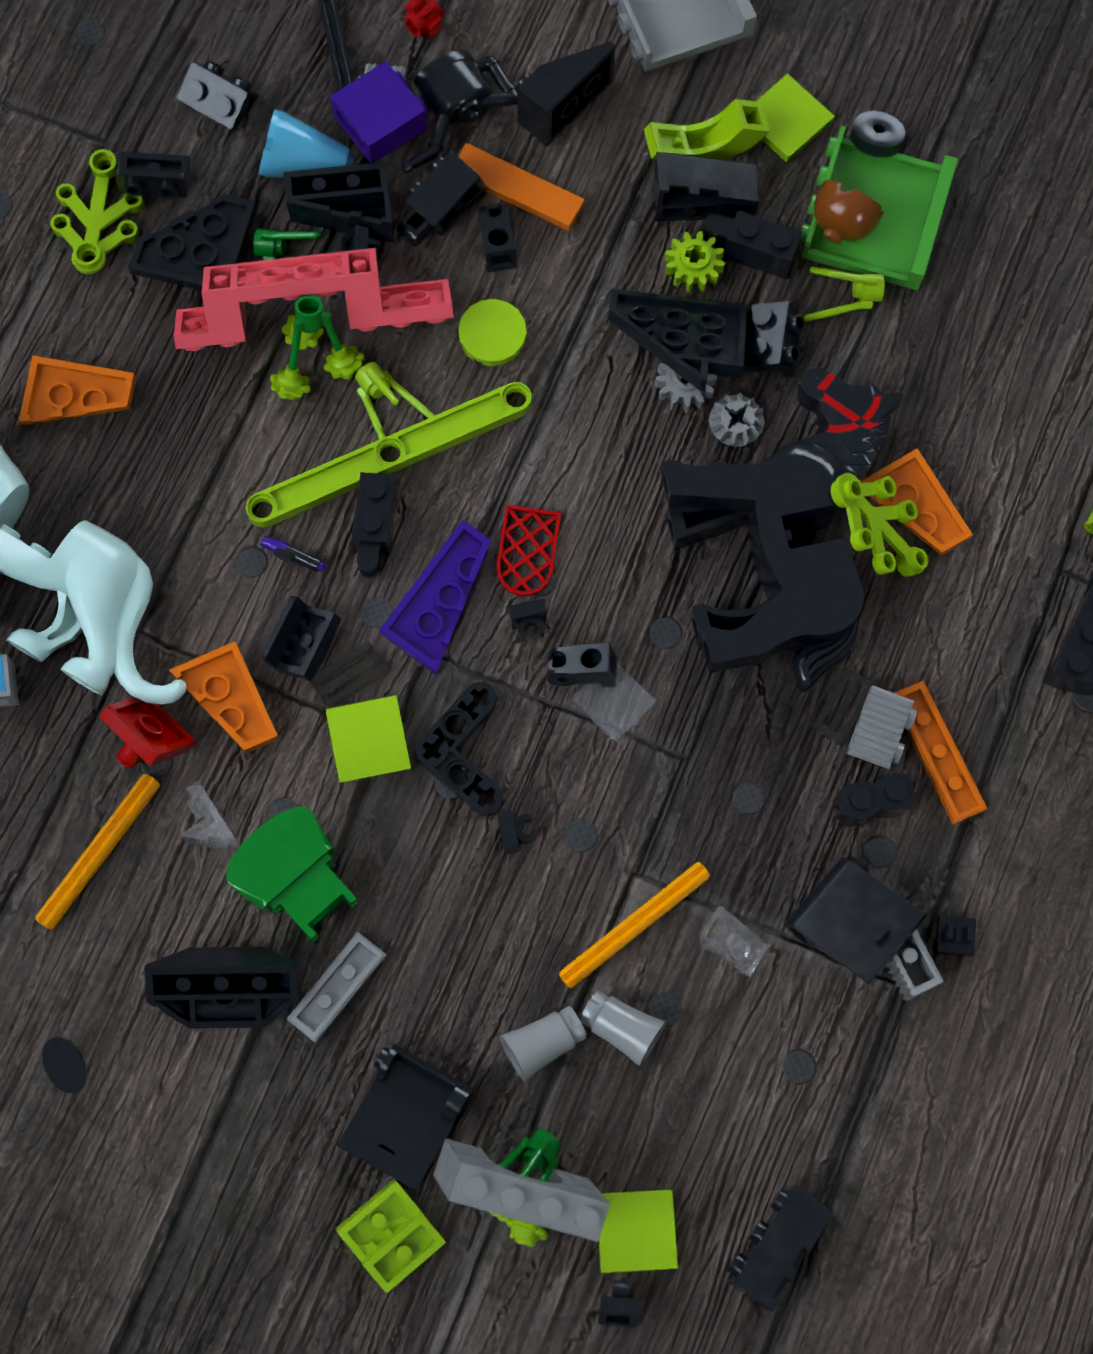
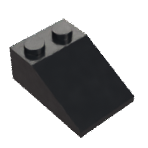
[517,41,616,146]

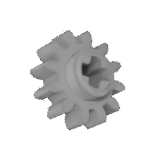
[655,363,717,413]

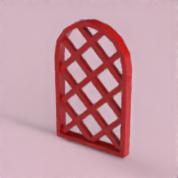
[496,504,561,597]

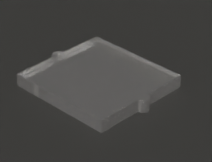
[571,663,657,743]

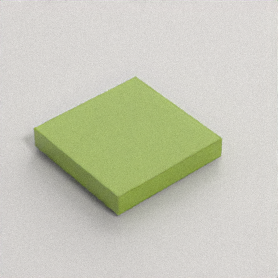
[757,73,835,163]
[599,1190,678,1273]

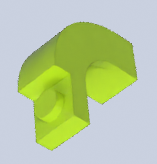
[644,99,770,161]

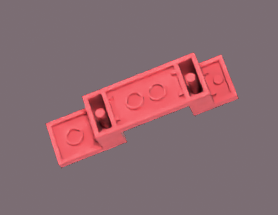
[173,248,454,351]

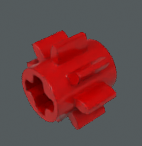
[403,0,444,38]

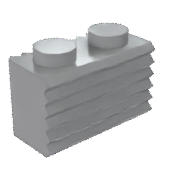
[846,686,917,769]
[885,929,944,1001]

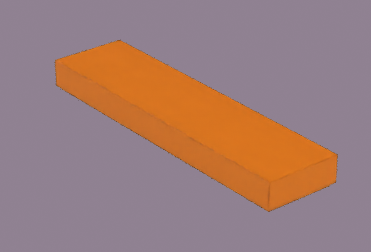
[458,143,585,231]
[895,681,988,825]

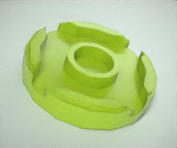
[458,299,527,367]

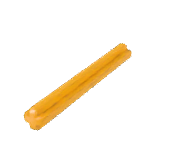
[35,773,160,930]
[559,862,710,988]

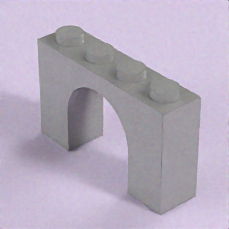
[433,1138,610,1242]

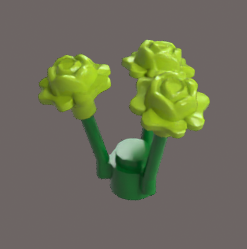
[270,296,365,400]
[490,1129,561,1247]

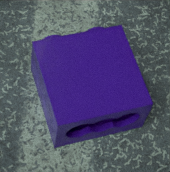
[330,61,428,163]

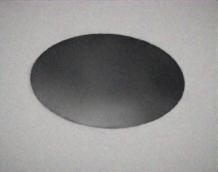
[42,1037,85,1093]

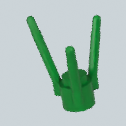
[253,228,322,260]

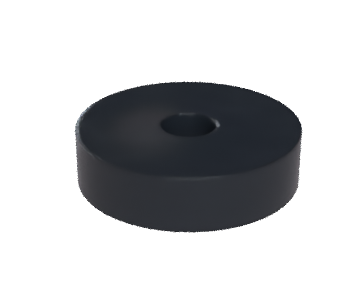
[850,111,906,157]

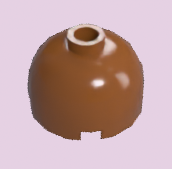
[814,180,884,245]

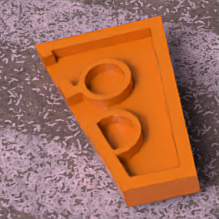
[19,355,137,425]
[861,448,973,556]
[169,641,279,754]

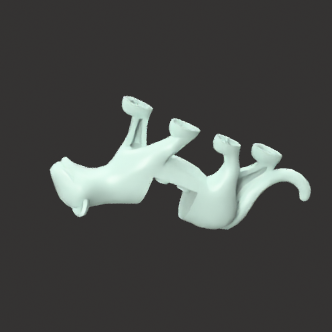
[0,443,187,704]

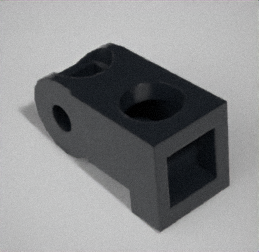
[478,203,517,273]
[547,642,617,688]

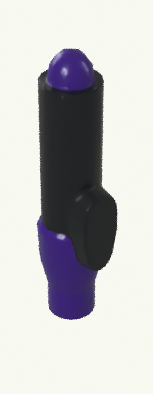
[260,536,326,572]

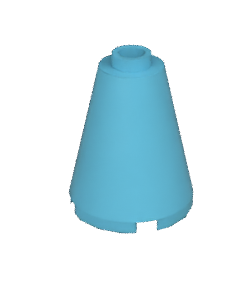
[258,110,354,178]

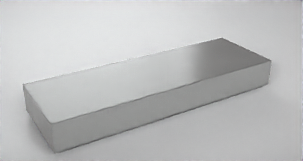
[287,932,387,1043]

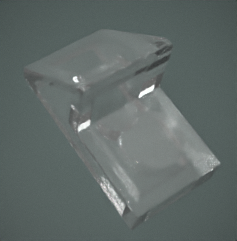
[180,781,240,852]
[699,906,769,977]

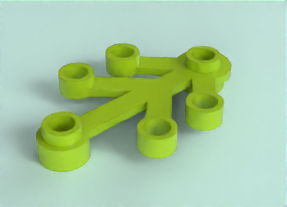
[50,149,144,274]
[831,473,928,577]

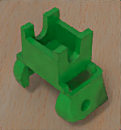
[226,806,358,943]

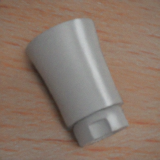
[580,990,666,1067]
[499,1006,586,1082]

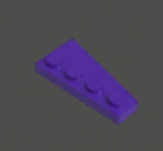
[378,519,491,675]

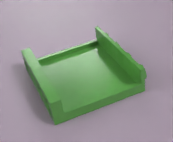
[799,126,958,291]

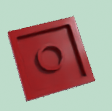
[99,697,196,768]

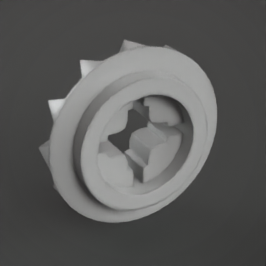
[709,392,765,447]

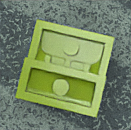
[326,695,411,783]
[335,1179,446,1294]

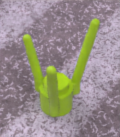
[804,267,885,322]
[355,362,435,440]

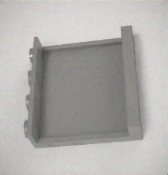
[608,0,757,72]

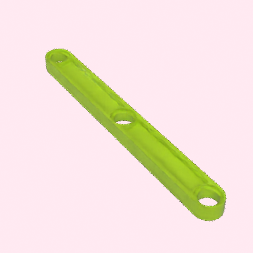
[246,382,532,528]

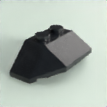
[144,947,299,1029]

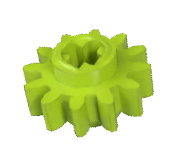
[664,231,725,292]

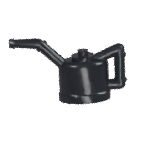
[401,50,517,173]

